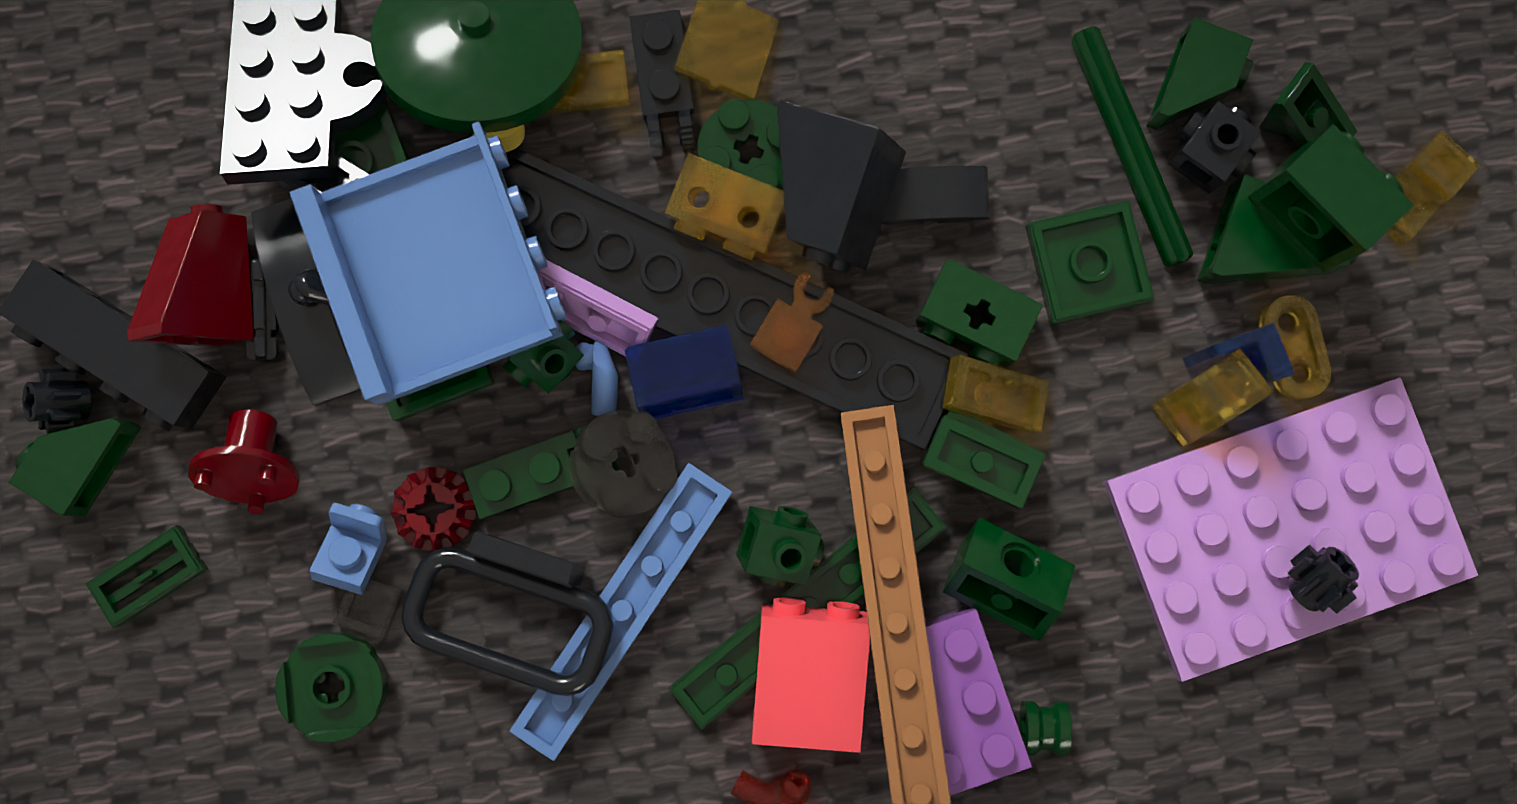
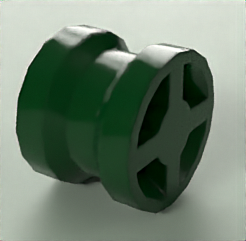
[1019,701,1072,756]

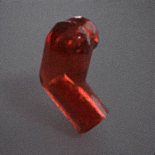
[730,770,812,804]

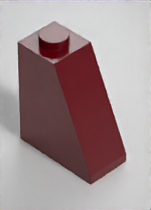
[127,204,254,347]

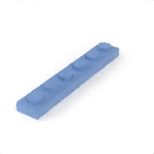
[510,463,733,761]

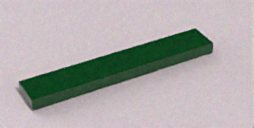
[669,487,947,730]

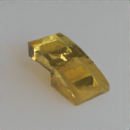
[1386,130,1480,246]
[1152,348,1273,447]

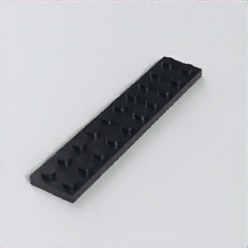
[501,148,968,451]

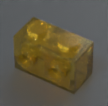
[665,153,785,260]

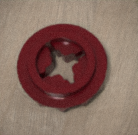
[390,467,476,551]

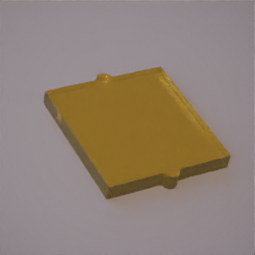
[673,0,779,99]

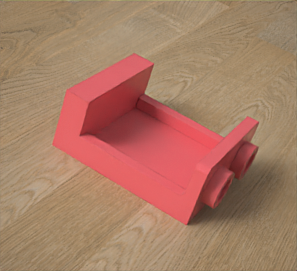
[752,597,870,753]

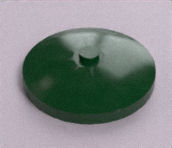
[370,0,583,134]

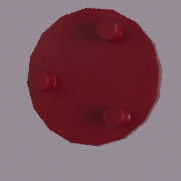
[188,410,300,514]

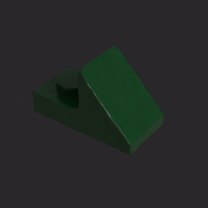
[1259,62,1357,149]

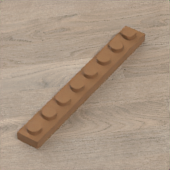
[841,405,952,804]

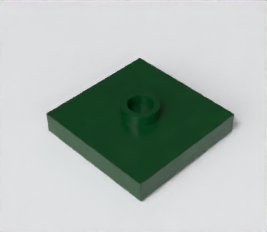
[1025,200,1155,326]

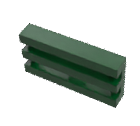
[85,525,208,628]

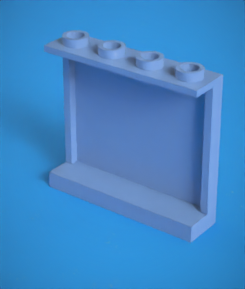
[289,122,567,406]

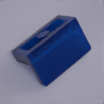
[1183,323,1295,392]
[625,326,744,422]

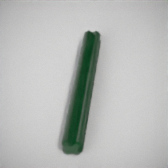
[1071,26,1193,267]

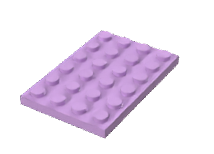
[1104,377,1478,682]

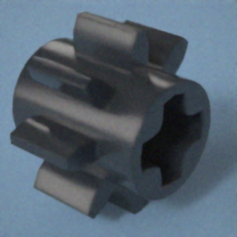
[22,368,92,434]
[1288,545,1359,614]

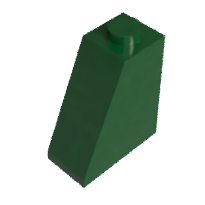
[1197,174,1359,284]

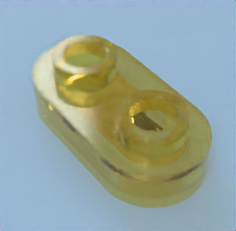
[1259,295,1331,400]

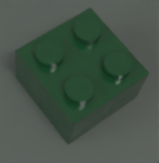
[1248,124,1414,272]

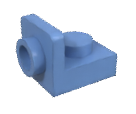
[309,503,387,595]

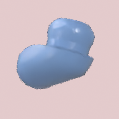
[575,341,619,416]

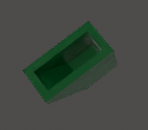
[1146,18,1254,130]
[8,418,142,517]

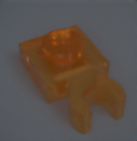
[750,272,834,373]

